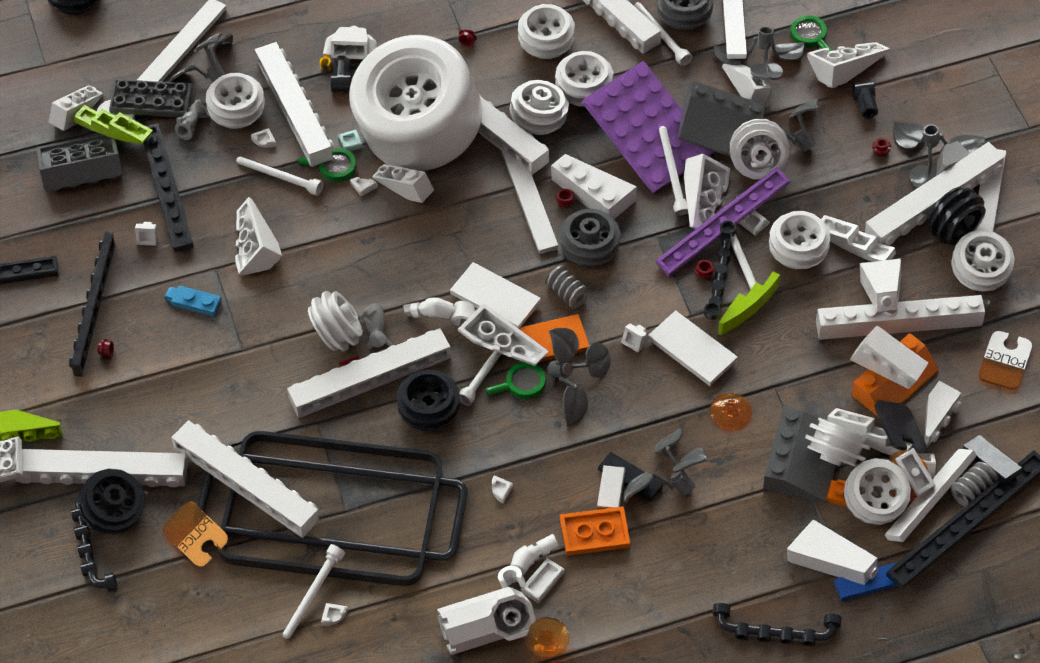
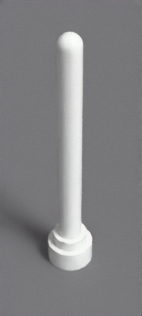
[634,2,692,66]
[659,126,688,216]
[236,157,323,196]
[731,234,756,290]
[459,351,501,406]
[283,544,346,639]

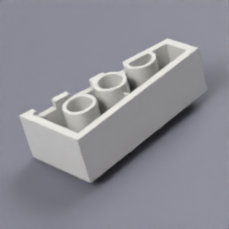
[551,154,637,219]

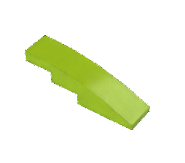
[73,105,153,144]
[718,271,780,336]

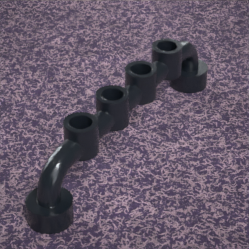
[704,220,736,320]
[71,494,118,591]
[713,603,842,646]

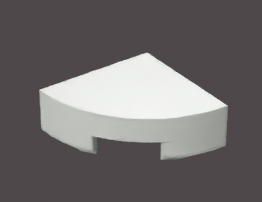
[251,128,276,148]
[350,177,378,197]
[492,475,513,503]
[321,603,348,626]

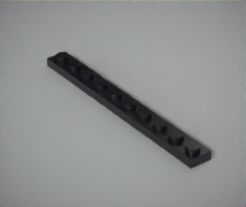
[886,450,1040,590]

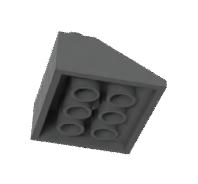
[678,80,764,157]
[36,134,123,192]
[763,406,836,504]

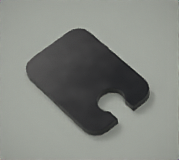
[874,400,927,453]

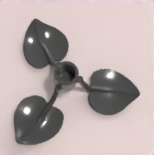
[714,27,804,80]
[169,33,233,82]
[762,98,819,152]
[893,121,985,188]
[548,328,611,424]
[624,428,708,503]

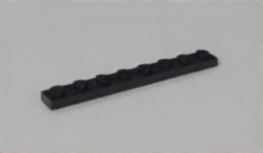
[143,123,194,252]
[69,232,116,377]

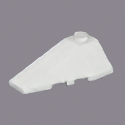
[458,303,548,366]

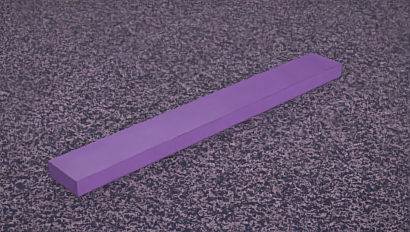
[655,167,790,278]

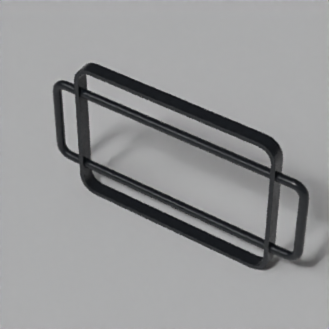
[194,431,468,586]

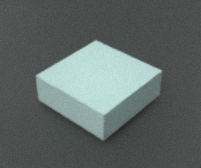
[338,130,363,152]

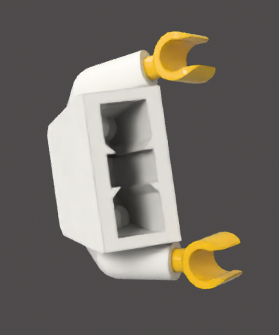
[319,26,377,71]

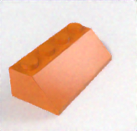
[852,333,939,417]

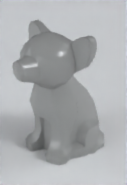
[175,99,210,140]
[359,304,392,349]

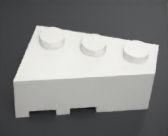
[850,326,928,389]

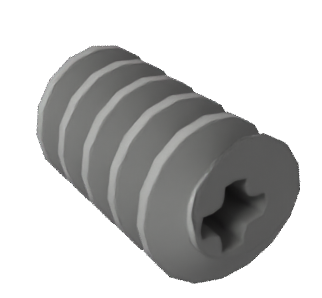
[545,266,588,309]
[951,462,999,506]

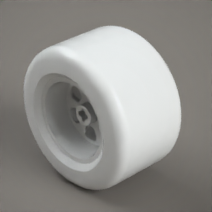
[349,35,482,171]

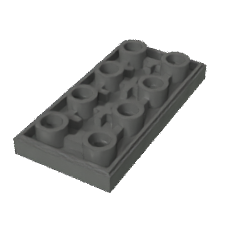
[109,79,192,117]

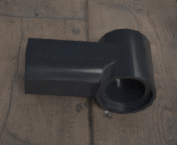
[331,56,351,92]
[853,81,878,119]

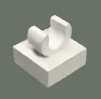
[135,222,158,246]
[621,323,647,352]

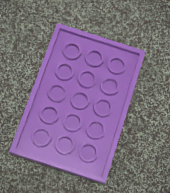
[582,61,715,194]

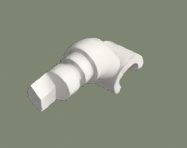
[403,298,475,326]
[498,534,559,589]

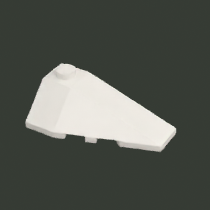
[807,42,890,88]
[684,154,730,230]
[235,197,282,276]

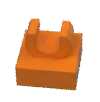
[826,479,847,507]

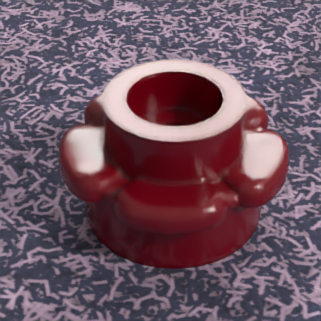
[458,29,477,46]
[872,138,891,157]
[556,189,575,207]
[695,260,715,279]
[97,339,114,359]

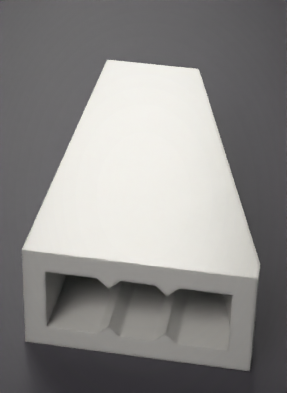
[860,259,901,312]
[787,519,878,585]

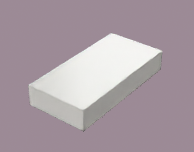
[597,465,625,509]
[521,558,565,604]

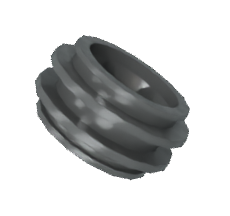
[656,0,714,30]
[560,209,620,267]

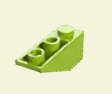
[0,410,63,442]

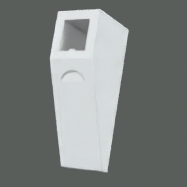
[722,64,772,104]
[49,85,103,131]
[372,164,434,203]
[924,381,962,448]

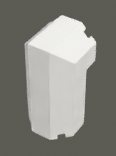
[437,587,535,655]

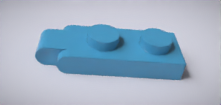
[164,286,222,317]

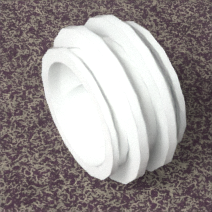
[518,4,575,59]
[555,51,613,107]
[206,73,265,129]
[509,80,569,135]
[730,119,790,179]
[769,211,831,269]
[951,230,1015,292]
[308,291,363,352]
[805,418,870,467]
[844,458,911,525]

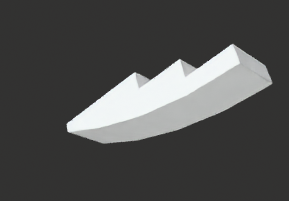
[821,215,896,262]
[827,408,912,457]

